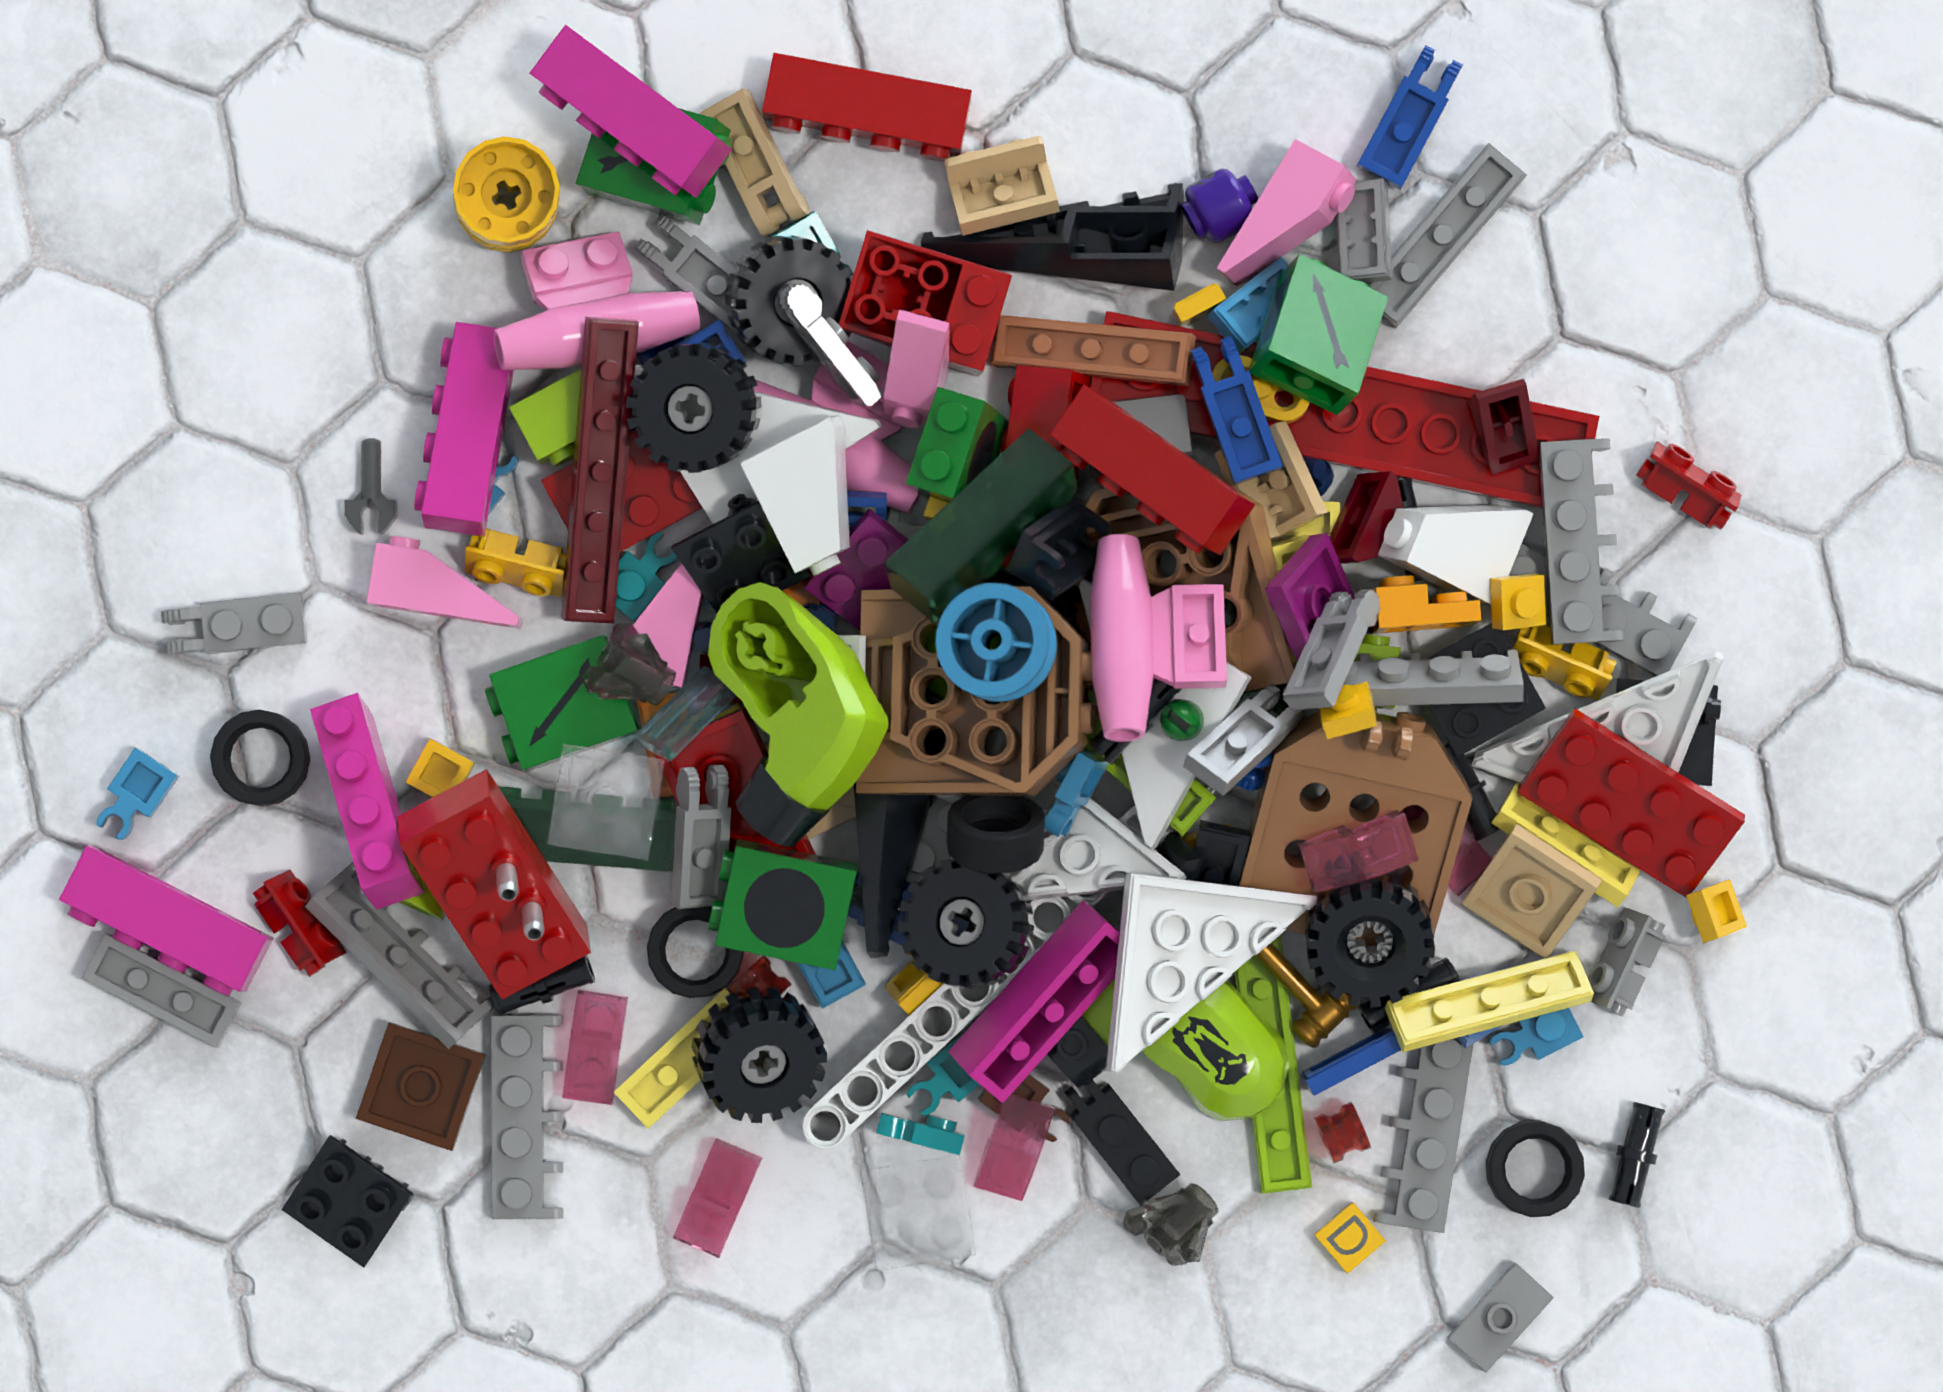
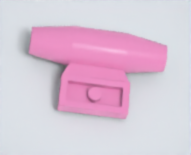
[493,231,700,370]
[753,341,921,514]
[1090,534,1227,742]

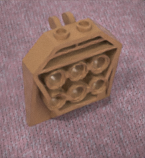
[1073,467,1297,692]
[856,587,1100,797]
[1238,707,1473,946]

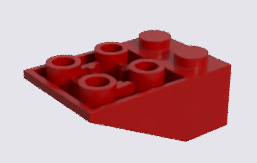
[839,230,1012,377]

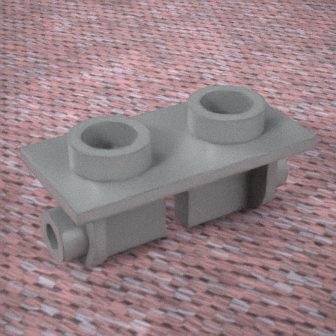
[1588,907,1666,1017]

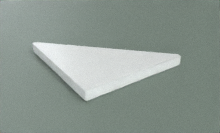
[633,364,882,524]
[1079,579,1252,848]
[1471,651,1724,783]
[950,773,1187,901]
[1106,873,1317,1072]

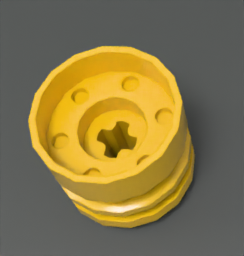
[453,136,560,253]

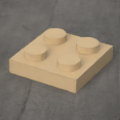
[1462,824,1602,958]

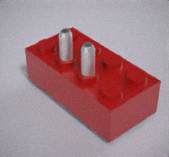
[397,769,591,1000]

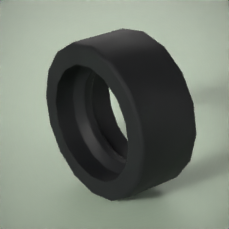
[210,709,311,806]
[946,796,1045,873]
[646,906,744,998]
[1485,1120,1585,1217]

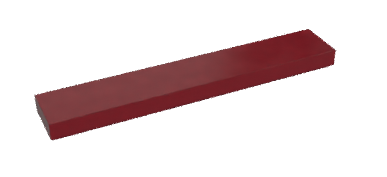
[561,316,639,624]

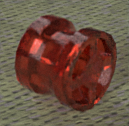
[728,956,792,998]
[1314,1102,1371,1164]

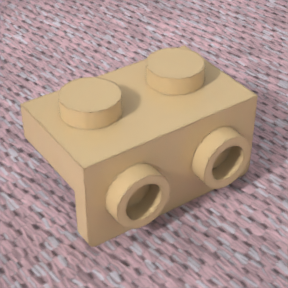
[944,136,1060,236]
[1215,421,1328,540]

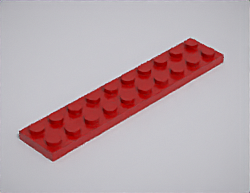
[1090,311,1600,508]

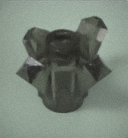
[582,623,676,706]
[1123,1183,1219,1266]

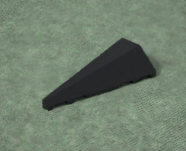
[921,183,1184,291]
[854,699,946,958]

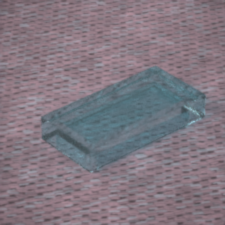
[634,666,736,761]

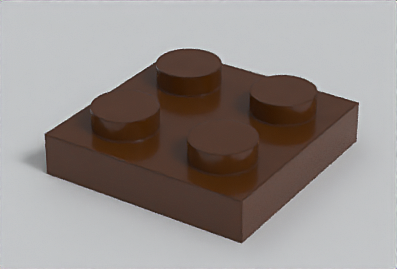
[356,1022,486,1151]

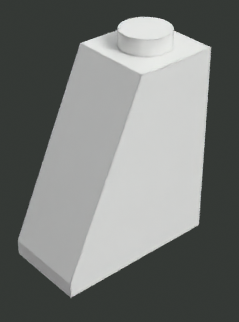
[740,415,850,576]
[1378,504,1533,606]

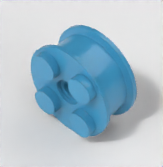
[936,583,1057,702]

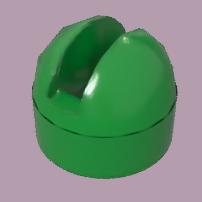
[1160,700,1204,741]

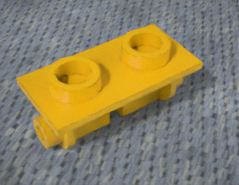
[464,528,566,598]
[1512,625,1616,701]

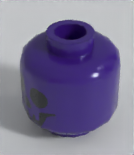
[1180,168,1258,243]

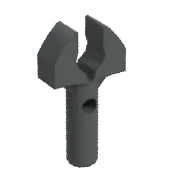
[345,438,397,535]

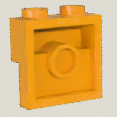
[1370,576,1481,634]

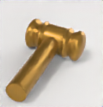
[1255,943,1358,1048]

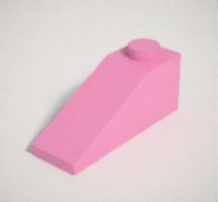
[1217,139,1357,286]
[883,310,949,428]
[366,536,523,629]
[616,563,704,690]

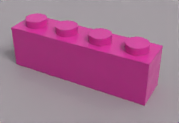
[529,24,732,198]
[414,322,514,537]
[310,693,425,910]
[59,845,274,996]
[948,900,1120,1103]

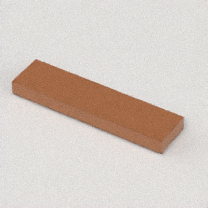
[991,315,1196,386]

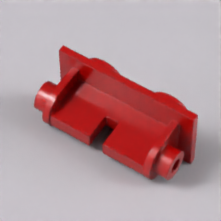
[1636,441,1742,530]
[253,870,347,977]

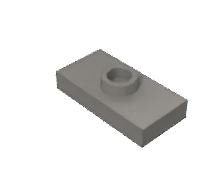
[1336,178,1392,283]
[1447,1262,1554,1373]

